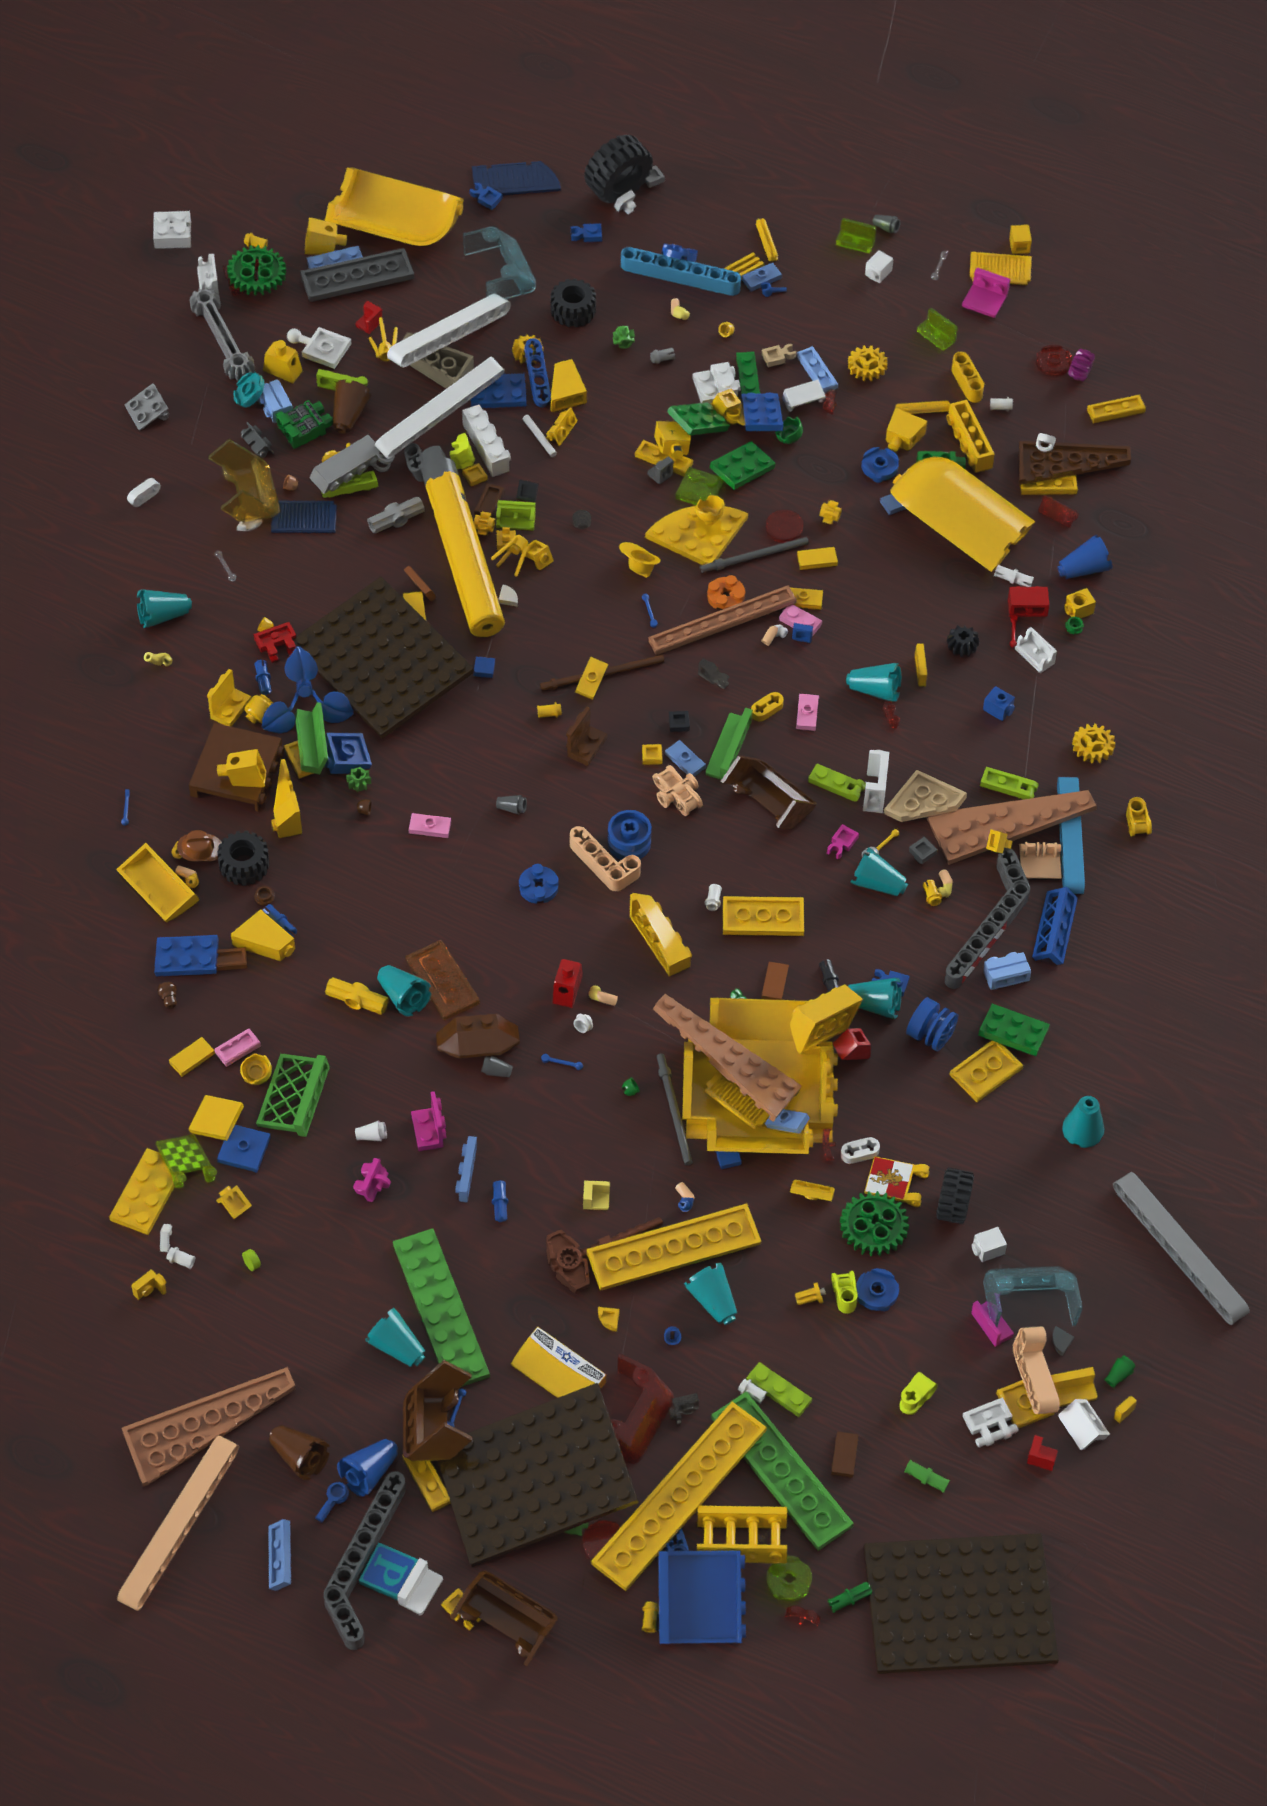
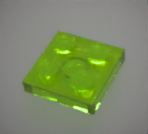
[676,467,724,505]

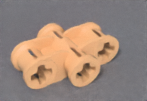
[652,765,703,816]

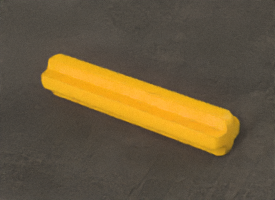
[756,218,778,262]
[896,400,950,414]

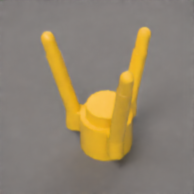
[369,318,398,361]
[491,535,529,577]

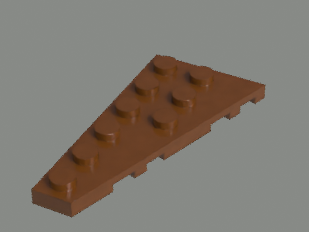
[1018,441,1131,485]

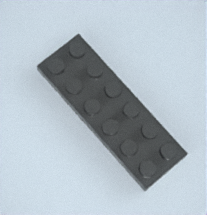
[300,248,414,302]

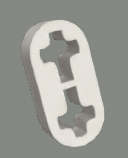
[127,478,161,507]
[841,1137,880,1164]

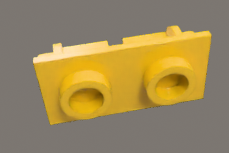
[546,407,577,446]

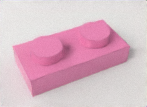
[779,605,822,636]

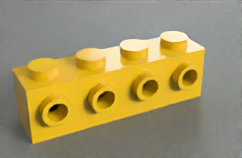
[946,399,995,473]

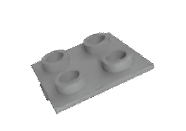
[124,383,169,431]

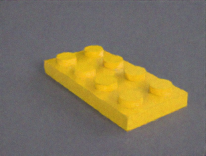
[723,896,804,936]
[109,1148,182,1235]

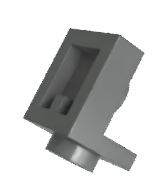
[647,456,673,485]

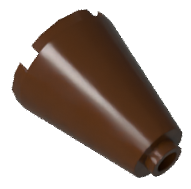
[333,379,372,434]
[269,1425,330,1480]

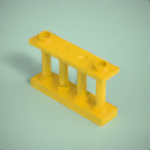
[697,1506,787,1564]

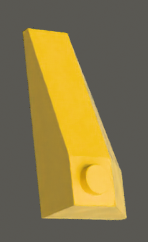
[271,759,302,838]

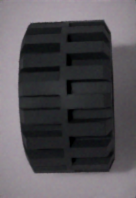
[551,279,596,327]
[217,831,269,886]
[936,1167,974,1225]

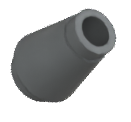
[873,214,901,234]
[496,795,527,815]
[481,1056,513,1078]

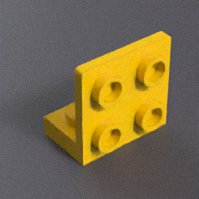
[207,669,251,727]

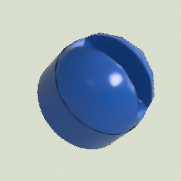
[664,1326,681,1345]

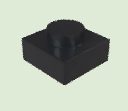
[516,479,539,502]
[669,711,690,732]

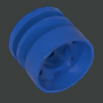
[906,997,959,1052]

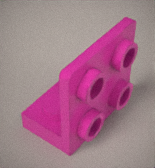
[962,267,1010,318]
[411,1091,446,1151]

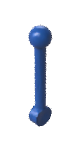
[642,594,658,628]
[121,789,130,825]
[541,1054,583,1070]
[447,1389,466,1427]

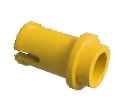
[244,233,268,249]
[537,702,562,718]
[922,880,942,906]
[642,1602,659,1633]

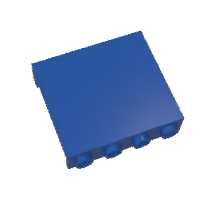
[658,1551,746,1644]

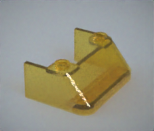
[208,439,281,522]

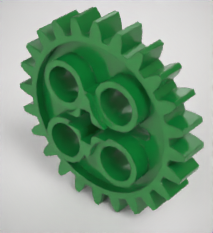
[227,245,286,296]
[840,1191,909,1256]

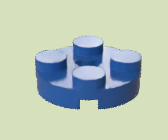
[661,243,698,262]
[861,447,899,483]
[519,864,559,903]
[856,1268,899,1311]

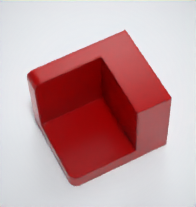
[355,301,382,334]
[1027,1435,1058,1471]

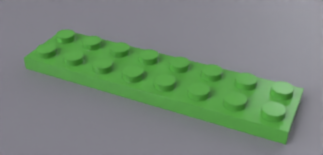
[393,1228,490,1387]
[711,1391,854,1551]

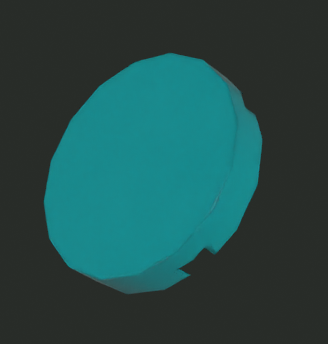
[233,372,265,408]

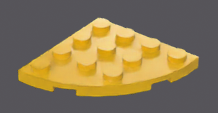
[645,506,748,565]

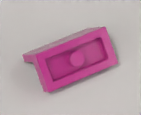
[971,1300,1014,1347]

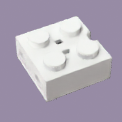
[153,211,191,249]

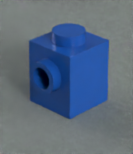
[983,686,1015,721]

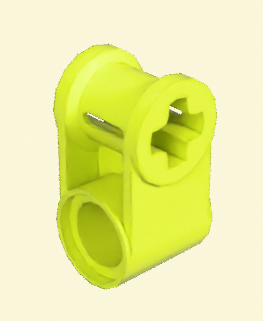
[831,1271,858,1314]
[899,1372,938,1415]

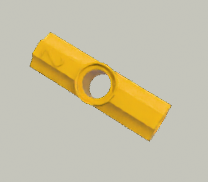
[325,977,389,1015]

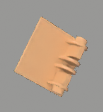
[1019,842,1061,879]

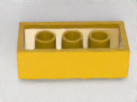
[790,984,863,1054]

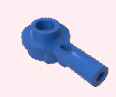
[315,1482,349,1523]

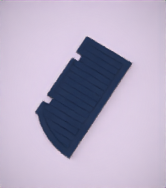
[472,161,561,195]

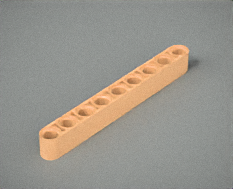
[117,1436,239,1611]

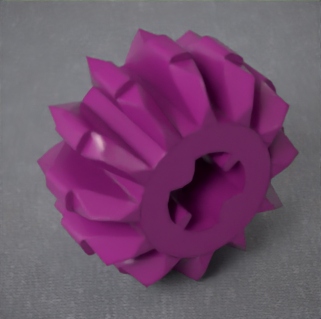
[1069,349,1095,381]

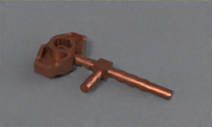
[546,1217,663,1293]

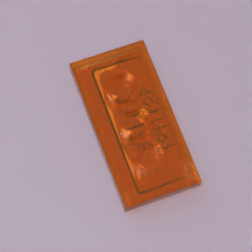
[405,940,480,1021]

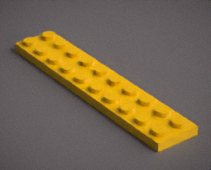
[591,1401,767,1591]

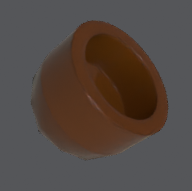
[357,799,372,815]

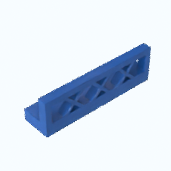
[1032,887,1078,965]

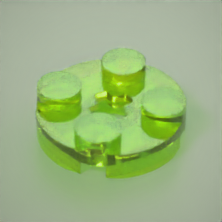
[767,1556,812,1601]

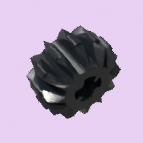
[947,625,980,658]

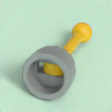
[862,829,899,857]

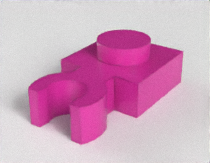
[827,824,859,859]

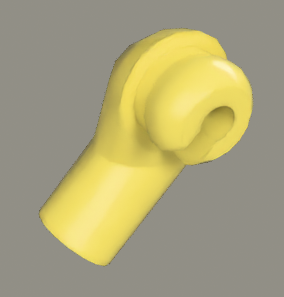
[144,652,173,666]

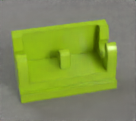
[496,500,536,531]

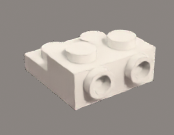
[693,362,740,404]

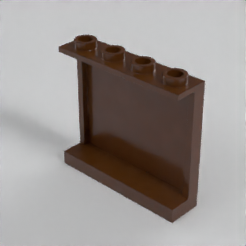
[189,723,285,812]

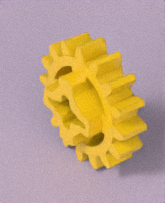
[848,345,888,381]
[1072,723,1116,763]

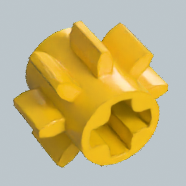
[819,500,842,524]
[474,511,495,535]

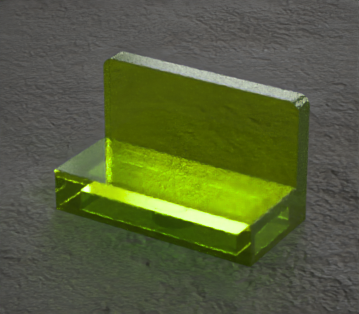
[836,218,877,254]
[917,308,958,351]

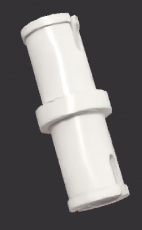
[994,565,1034,587]

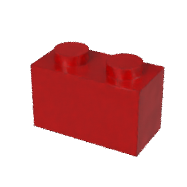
[1008,586,1049,617]

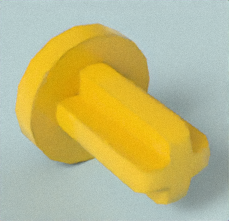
[795,1282,826,1305]

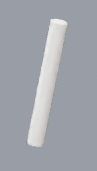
[523,415,557,457]

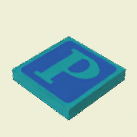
[359,1542,418,1600]

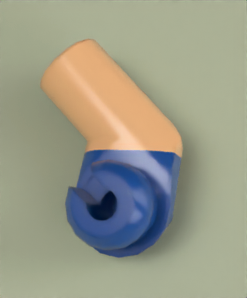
[675,1182,695,1212]

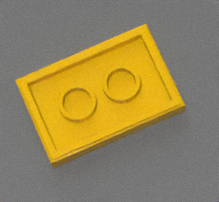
[949,1041,1023,1102]

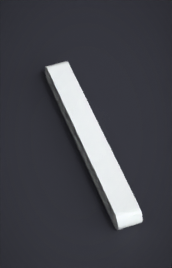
[387,293,511,368]
[375,357,505,459]

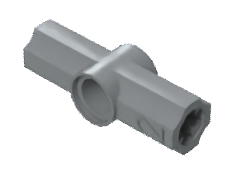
[367,497,425,534]

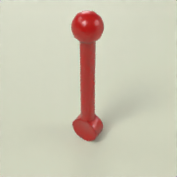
[1009,615,1018,647]

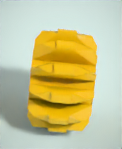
[512,334,543,364]

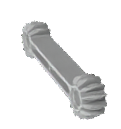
[190,287,255,382]

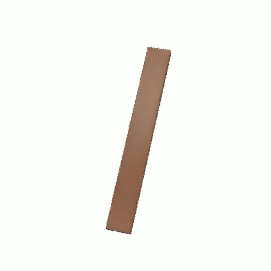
[648,585,796,655]

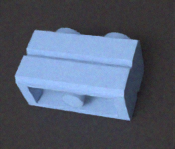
[258,379,293,423]
[983,952,1031,990]

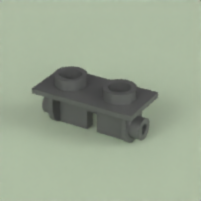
[241,422,274,458]

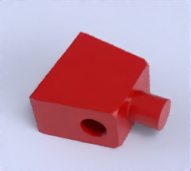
[553,959,583,1008]

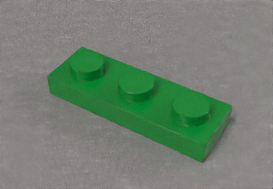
[736,352,760,394]

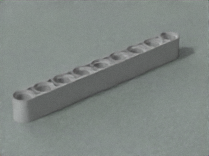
[1113,1172,1249,1325]

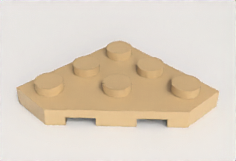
[884,770,967,822]

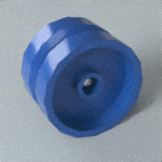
[608,810,652,860]

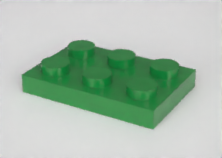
[667,402,730,435]
[709,441,776,490]
[978,1003,1050,1056]

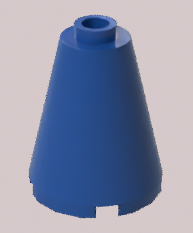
[1057,534,1113,579]
[337,1439,398,1496]

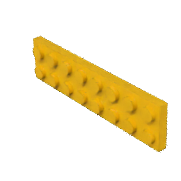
[586,1204,761,1291]

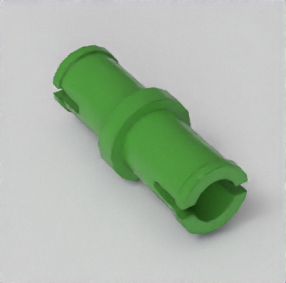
[904,1460,950,1493]

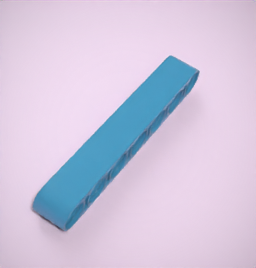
[621,247,741,296]
[1057,777,1085,894]

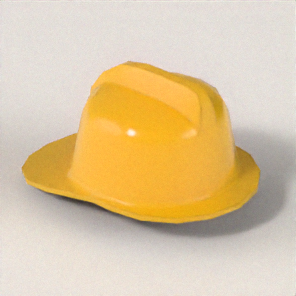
[619,542,660,577]

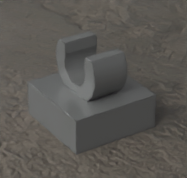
[909,837,938,864]

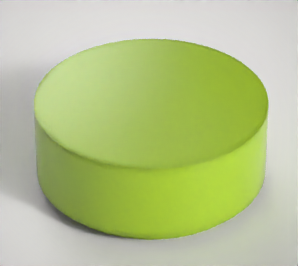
[242,1249,261,1271]

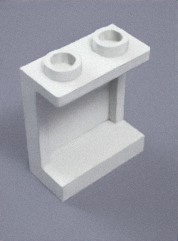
[863,750,889,813]

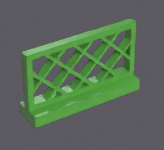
[256,1054,330,1137]

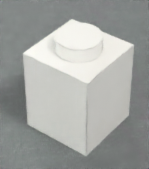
[865,250,893,283]
[972,1227,1007,1262]

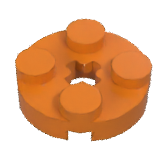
[707,575,745,609]

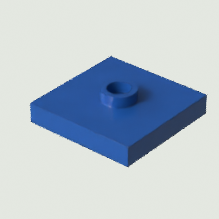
[217,1125,271,1172]

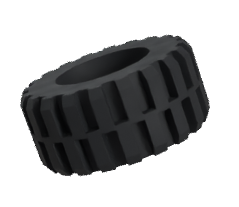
[584,135,653,203]

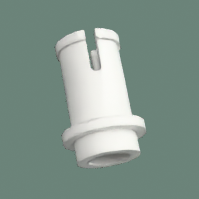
[990,397,1013,412]
[705,884,722,911]
[166,1247,196,1269]
[738,1379,767,1404]

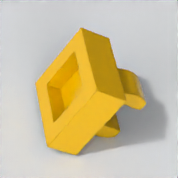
[497,527,516,550]
[986,829,1012,853]

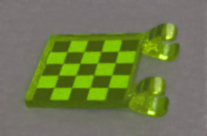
[156,1134,217,1188]

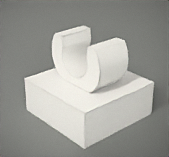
[614,190,636,214]

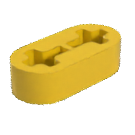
[751,692,784,721]

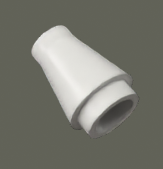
[355,1121,387,1141]

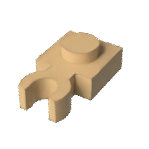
[762,344,796,367]

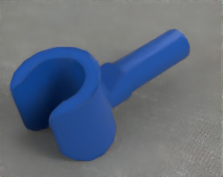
[761,282,787,297]

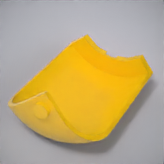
[325,168,464,246]
[890,457,1035,572]

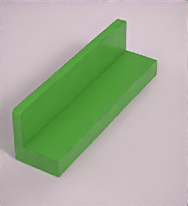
[295,702,328,774]
[705,708,753,780]

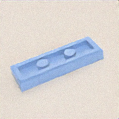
[796,346,838,393]

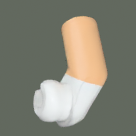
[761,625,788,646]

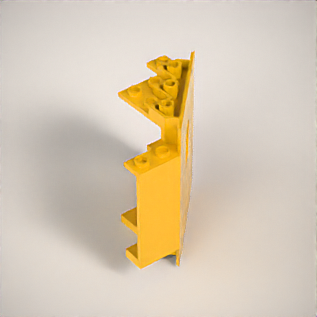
[682,998,838,1154]

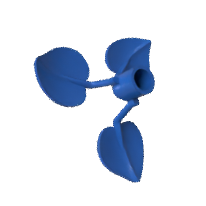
[262,646,354,733]

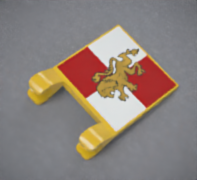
[864,1156,929,1207]

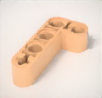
[570,826,641,891]
[1013,1326,1060,1414]

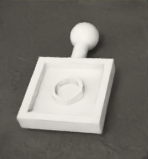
[287,327,352,369]

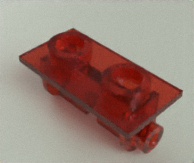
[1038,495,1079,528]

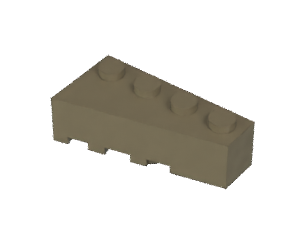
[403,332,474,389]

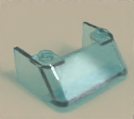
[463,226,536,299]
[983,1266,1083,1327]

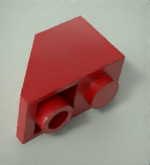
[832,1028,871,1060]

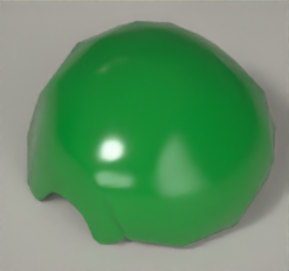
[775,417,803,444]

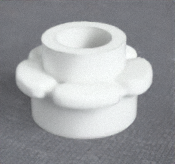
[574,1013,593,1033]

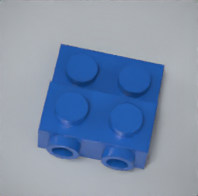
[325,733,372,774]

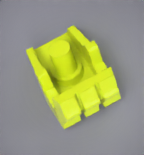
[450,433,475,469]

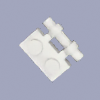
[963,1397,1019,1447]

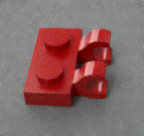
[253,622,297,663]

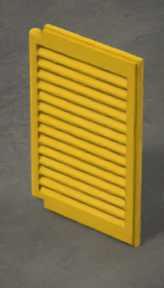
[969,252,1032,285]
[704,1070,770,1129]

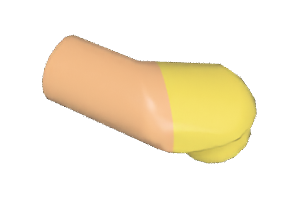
[671,298,690,320]
[937,870,953,898]
[588,985,618,1006]

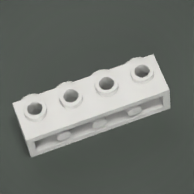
[462,405,511,477]

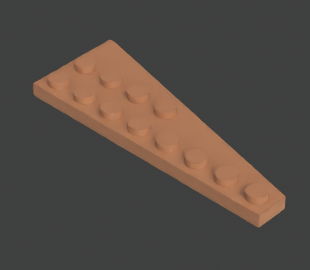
[927,790,1097,865]
[653,994,802,1122]
[122,1367,296,1487]

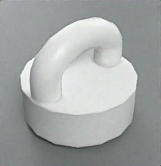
[1036,433,1056,452]

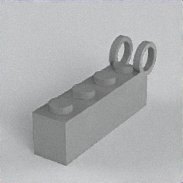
[309,435,395,494]

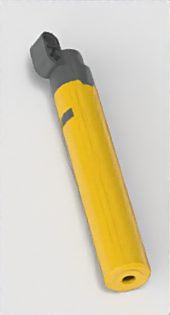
[404,443,505,637]

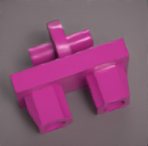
[353,1158,391,1202]

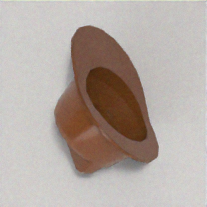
[177,830,222,861]

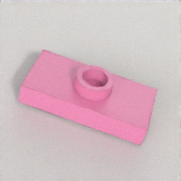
[796,694,819,731]
[409,813,451,838]
[214,1028,261,1067]

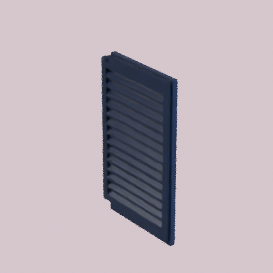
[271,501,337,533]

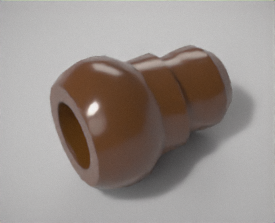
[157,981,177,1009]

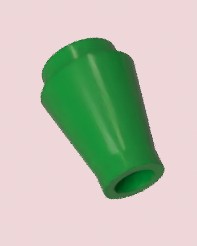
[1105,1355,1136,1388]

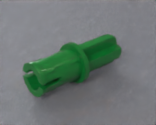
[827,1582,872,1613]

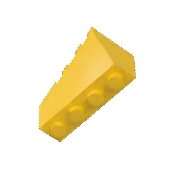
[630,893,692,976]

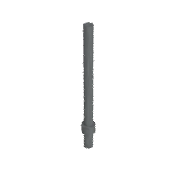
[700,537,809,573]
[657,1054,693,1165]

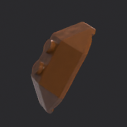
[436,1014,520,1058]

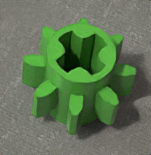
[613,326,635,349]
[346,767,371,792]

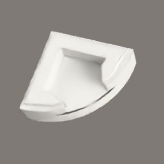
[237,513,262,531]
[499,585,518,606]
[160,1224,172,1252]

